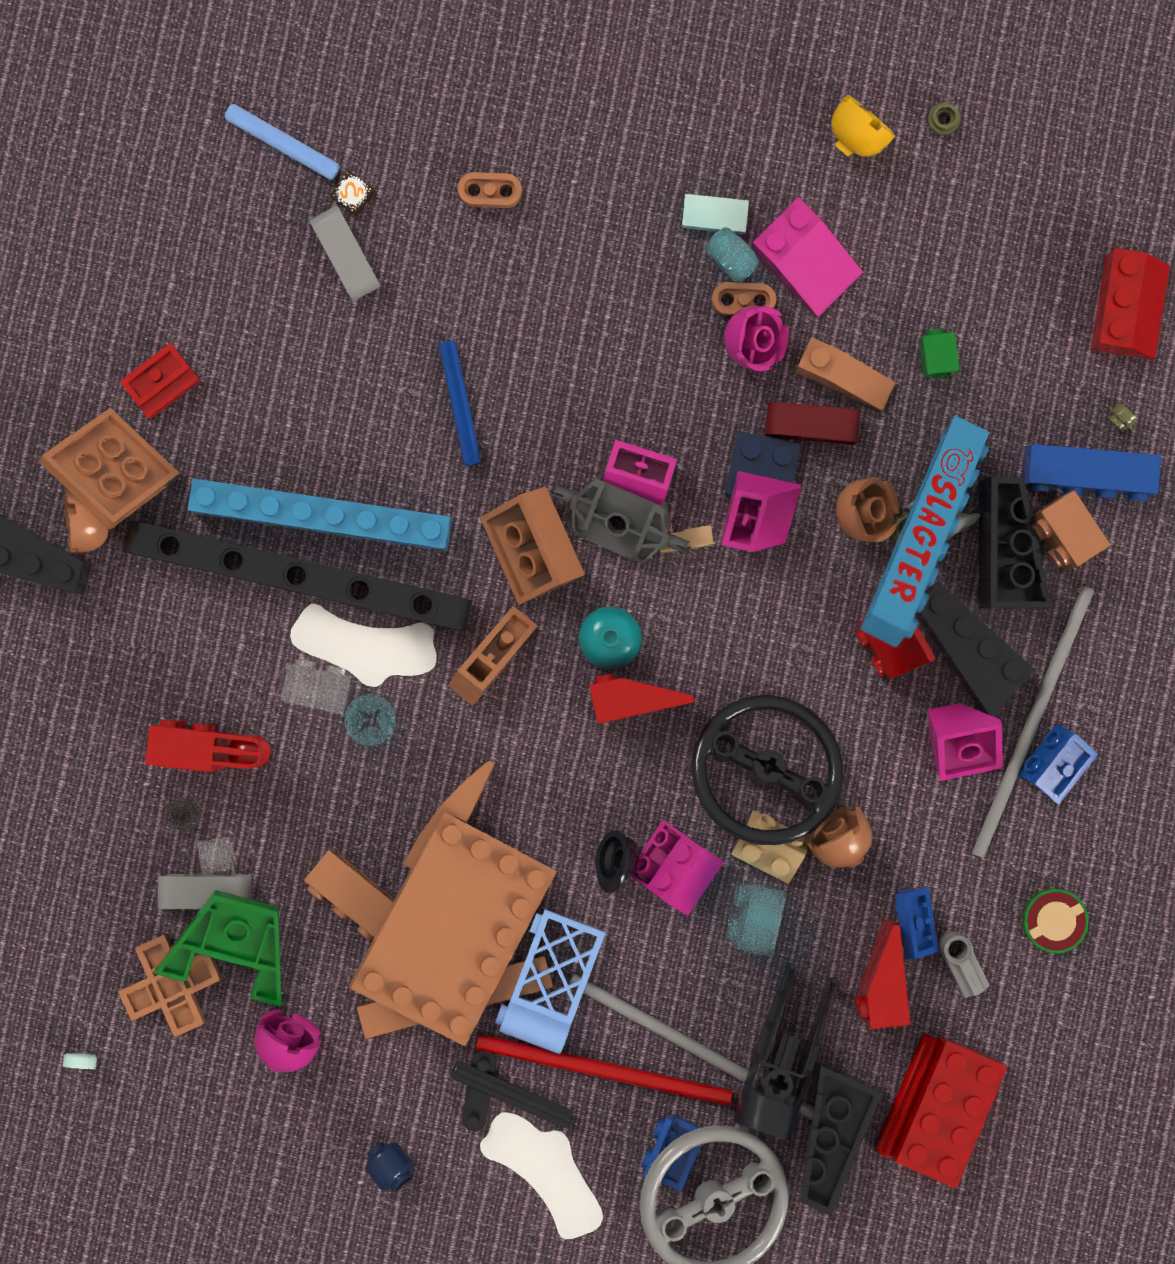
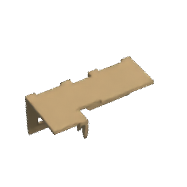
[659,524,715,554]

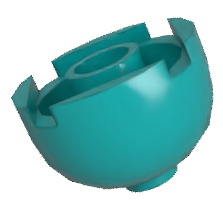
[578,606,642,670]

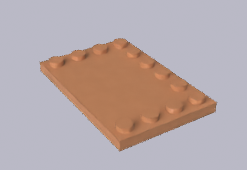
[348,811,557,1046]

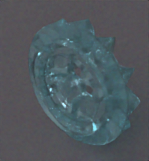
[344,694,396,746]

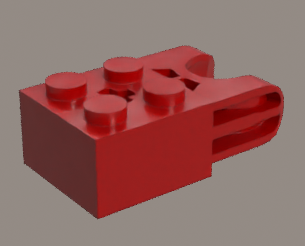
[145,719,271,772]

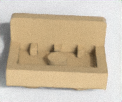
[731,810,808,884]

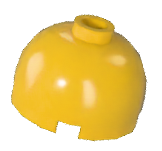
[831,94,896,157]

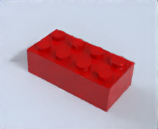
[892,1035,1008,1189]

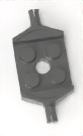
[552,474,690,564]

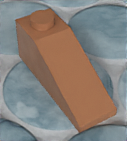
[794,337,896,412]
[448,606,538,706]

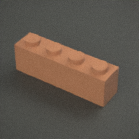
[304,848,395,942]

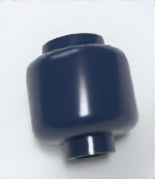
[365,1142,414,1193]

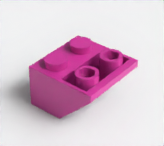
[603,440,677,505]
[722,471,801,552]
[631,820,724,916]

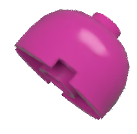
[724,306,789,371]
[254,1010,322,1072]

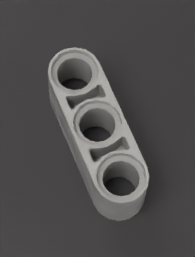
[309,205,381,301]
[157,874,252,909]

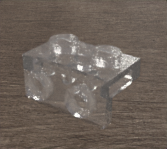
[280,658,353,715]

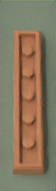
[357,955,553,1039]

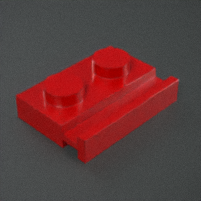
[119,342,201,420]

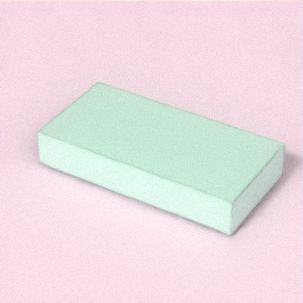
[682,194,749,235]

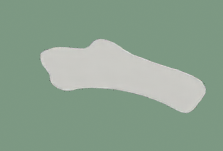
[290,604,437,687]
[480,1112,603,1239]

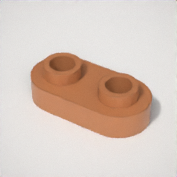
[458,172,522,208]
[711,282,776,317]

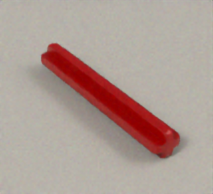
[874,1034,939,1158]

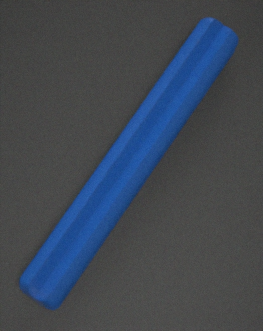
[439,340,481,466]

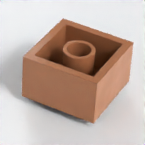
[1031,490,1110,571]

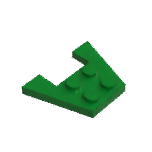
[154,890,282,1007]

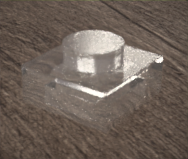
[197,836,236,874]

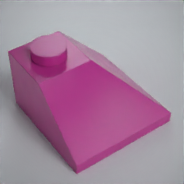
[927,703,1003,781]

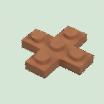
[118,933,222,1038]

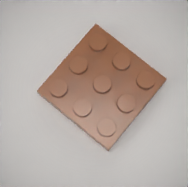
[39,408,180,530]

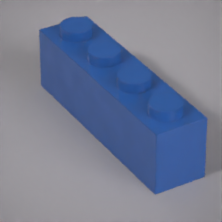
[1023,444,1161,502]

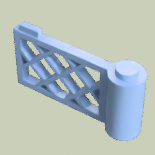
[495,909,606,1054]

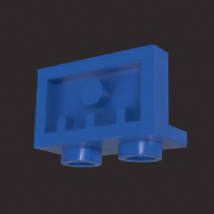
[1019,724,1098,805]
[895,887,939,959]

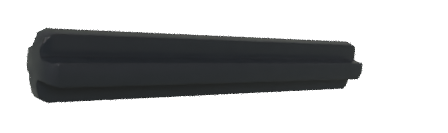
[451,1061,573,1128]

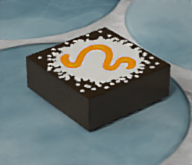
[329,170,375,217]

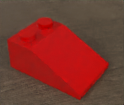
[855,619,936,680]
[589,673,695,724]
[854,919,910,1029]

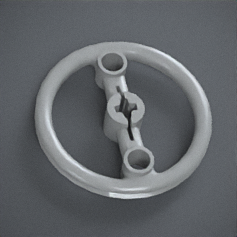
[640,1125,789,1264]

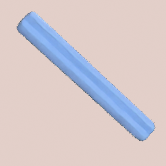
[224,104,340,180]

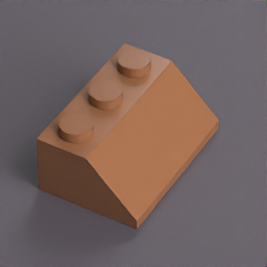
[480,486,585,605]

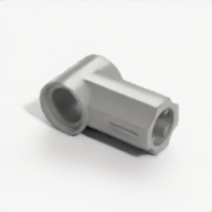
[937,931,990,998]

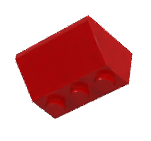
[1090,248,1170,360]

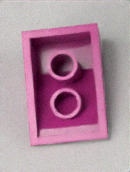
[750,197,863,318]

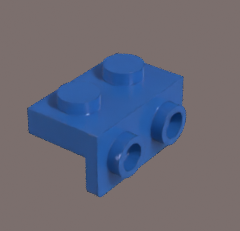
[641,1113,702,1192]

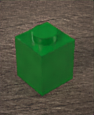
[918,328,960,379]

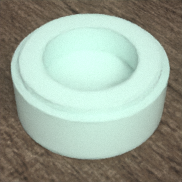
[63,1053,97,1069]

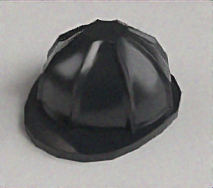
[595,830,639,893]

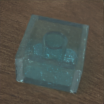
[726,878,787,957]

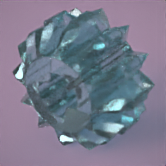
[705,227,759,282]

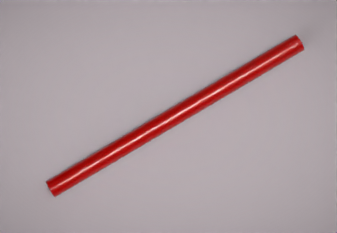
[476,1033,732,1106]

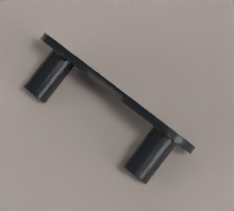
[462,1051,496,1131]

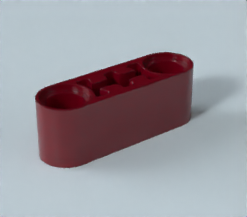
[765,402,861,445]

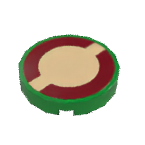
[1022,888,1089,954]

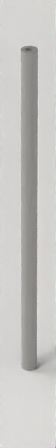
[972,586,1094,858]
[568,973,820,1120]

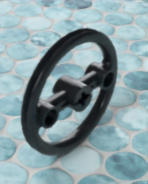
[692,695,843,845]

